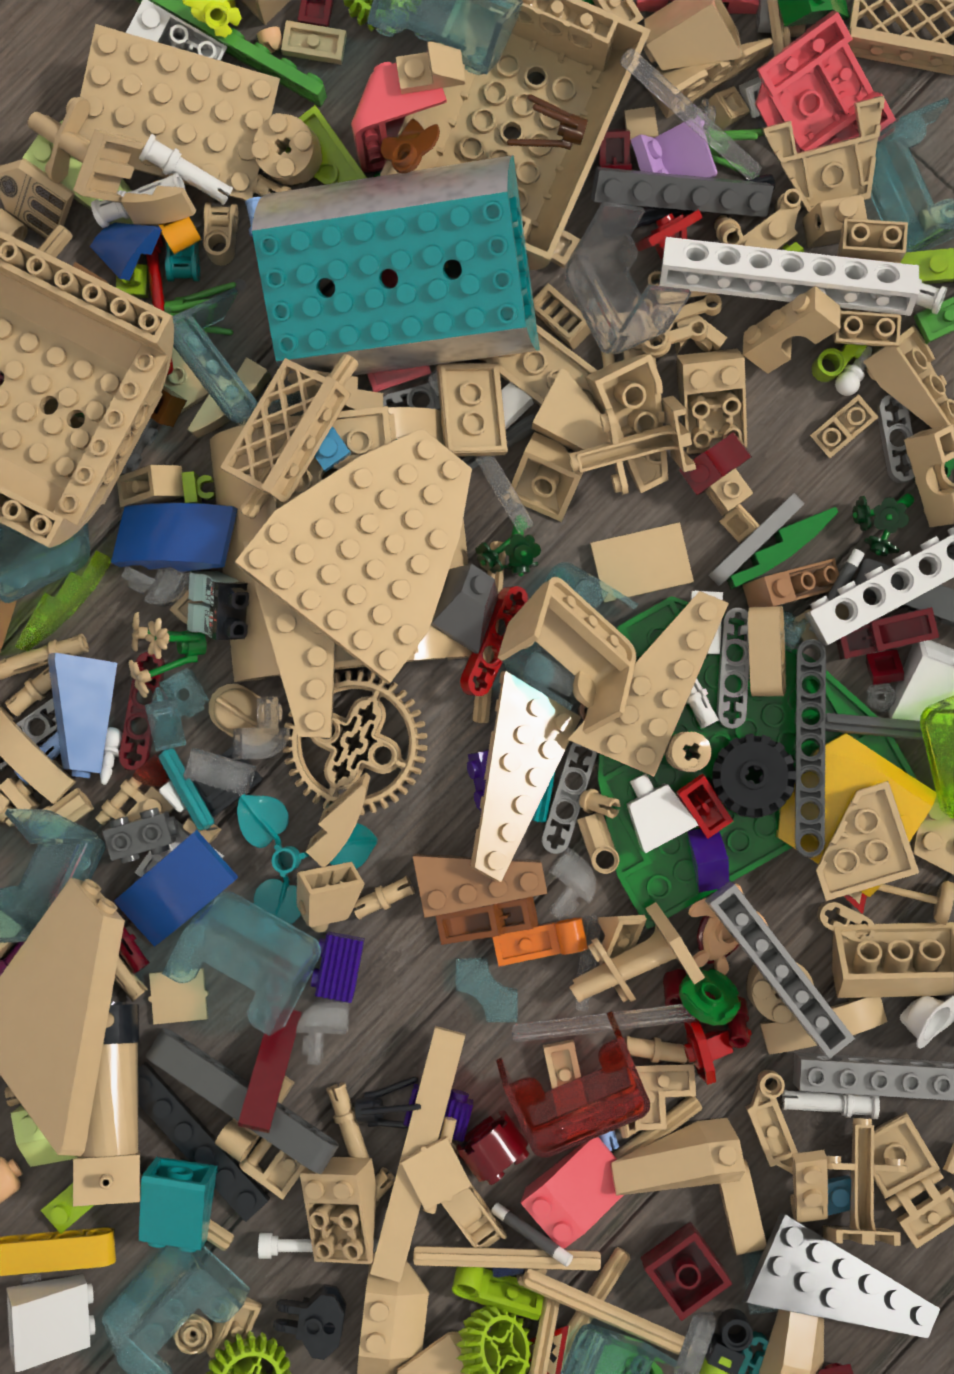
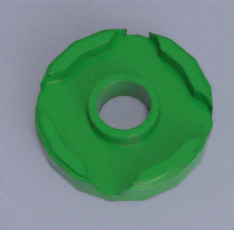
[679,967,741,1025]

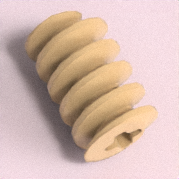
[664,732,711,772]

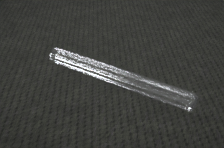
[620,48,762,180]
[428,370,534,533]
[512,1004,696,1042]

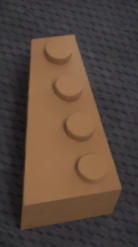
[413,854,548,918]

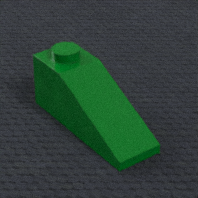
[778,0,850,27]

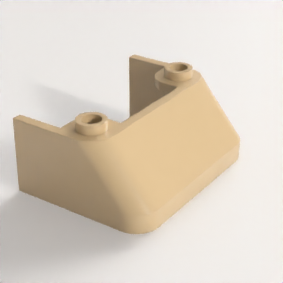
[498,577,636,734]

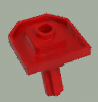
[635,209,703,260]
[682,1014,752,1085]

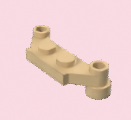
[740,189,802,250]
[745,1070,798,1174]

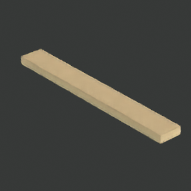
[370,1026,466,1283]

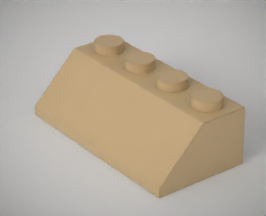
[832,922,954,998]

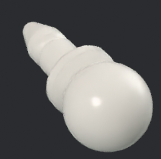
[835,347,872,396]
[100,727,123,785]

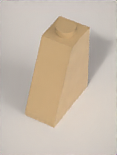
[531,368,610,452]

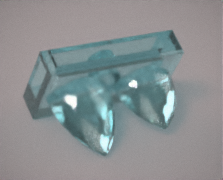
[145,687,186,752]

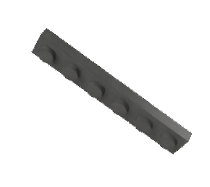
[591,167,774,217]

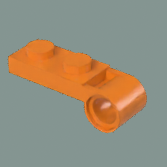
[492,917,588,967]

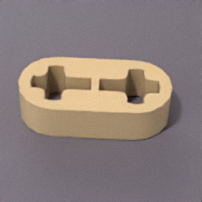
[817,900,875,943]

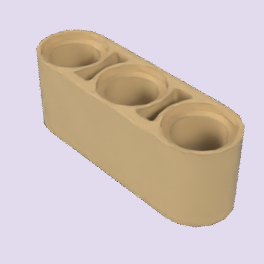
[748,606,786,696]
[718,1159,766,1256]

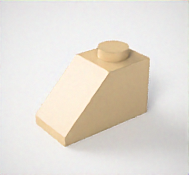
[117,465,184,508]

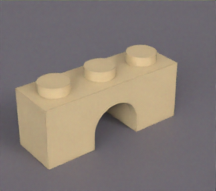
[743,286,840,374]
[904,424,954,527]

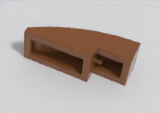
[436,897,539,945]

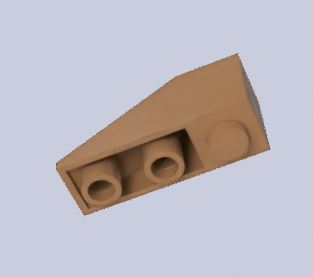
[742,558,839,608]

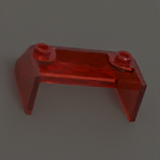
[496,1011,650,1158]

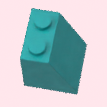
[139,1156,218,1252]

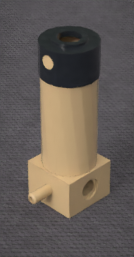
[73,1002,140,1207]

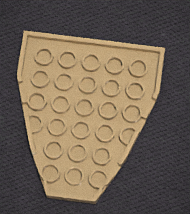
[234,428,472,684]

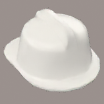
[900,996,954,1049]

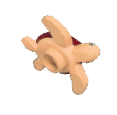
[688,883,768,975]

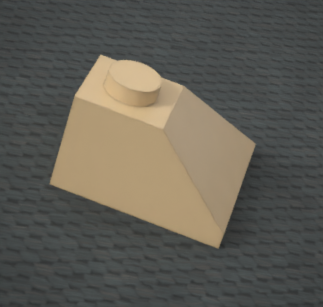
[506,432,583,522]

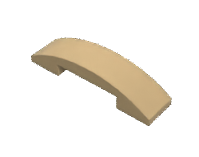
[0,705,76,804]
[760,997,888,1054]

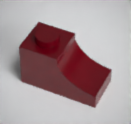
[679,432,752,495]

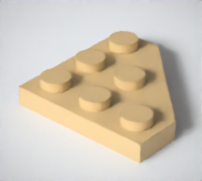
[816,781,919,901]

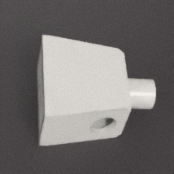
[626,773,698,853]

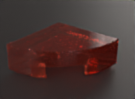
[132,754,171,786]

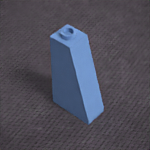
[48,653,117,778]

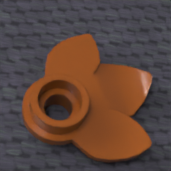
[381,119,440,174]

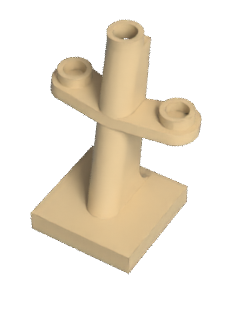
[28,97,144,203]
[569,396,696,495]
[569,902,705,1003]
[823,1118,908,1246]

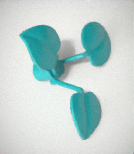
[237,795,378,935]

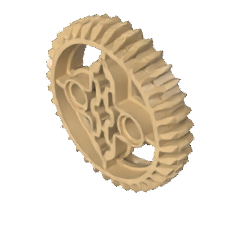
[282,670,428,815]

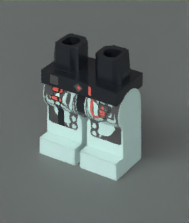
[187,571,249,640]

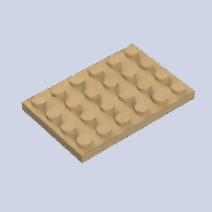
[78,24,280,201]

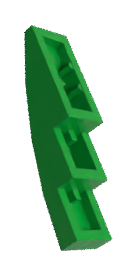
[727,507,838,590]

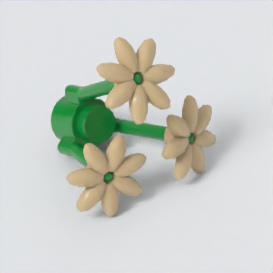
[129,612,207,698]

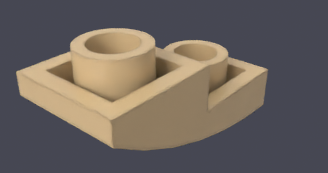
[121,186,196,225]
[810,394,879,458]

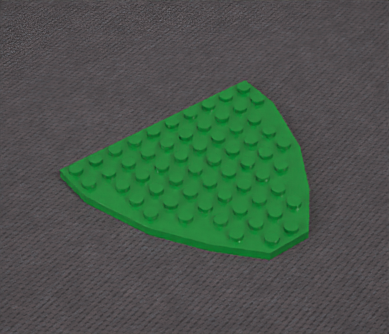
[597,596,916,930]

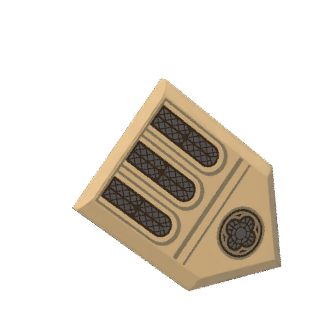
[0,159,75,239]

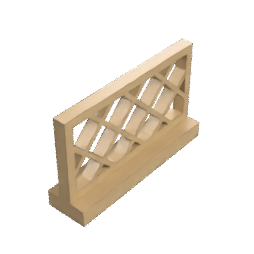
[848,0,954,75]
[220,358,351,504]

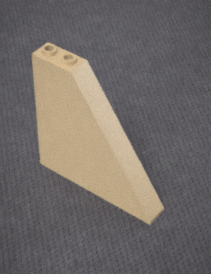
[0,878,125,1156]

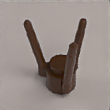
[506,94,588,150]

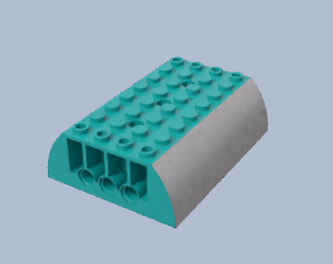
[252,155,540,378]

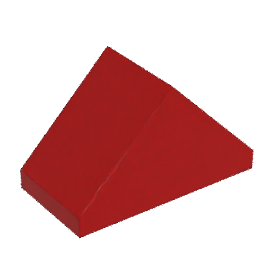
[677,773,733,839]

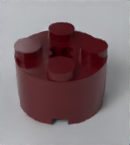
[456,1110,530,1185]

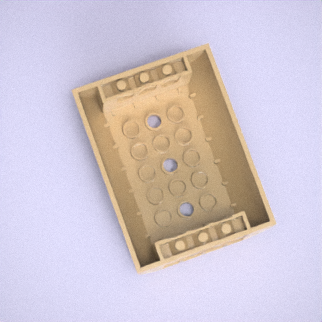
[380,0,651,270]

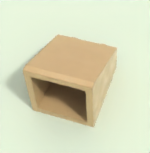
[643,0,743,70]

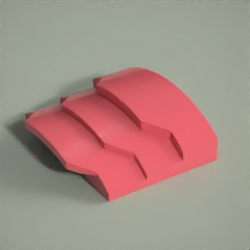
[755,11,896,153]

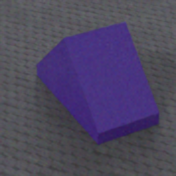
[687,829,729,893]

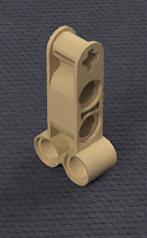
[438,1135,507,1248]

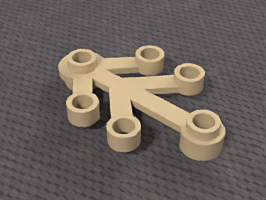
[633,271,722,358]

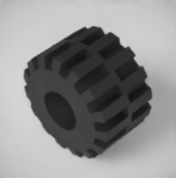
[712,734,796,818]

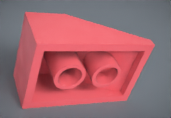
[521,1133,624,1249]

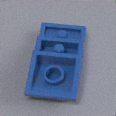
[111,503,238,572]
[114,830,238,947]

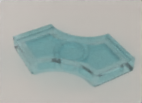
[456,958,518,1022]

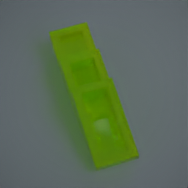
[14,550,112,651]

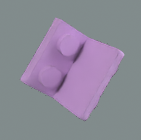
[631,117,717,178]

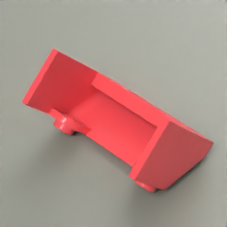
[351,62,447,173]

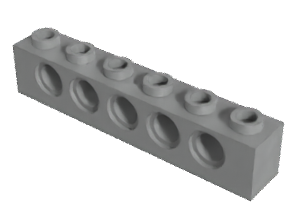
[705,881,855,1059]
[792,1052,954,1101]

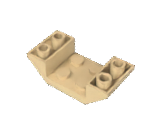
[833,218,908,347]

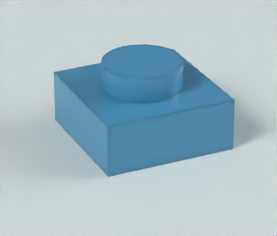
[314,426,351,472]
[828,1175,851,1216]

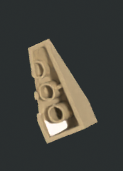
[647,38,774,119]
[863,325,954,428]
[585,353,668,493]
[611,1118,746,1196]
[759,1309,824,1374]

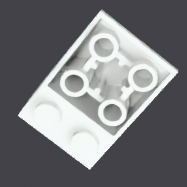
[126,0,227,61]

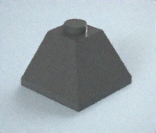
[431,564,498,653]

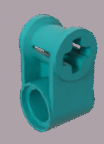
[165,241,201,282]

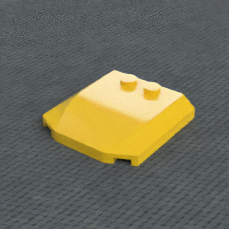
[776,733,937,897]

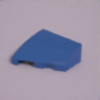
[90,222,162,281]

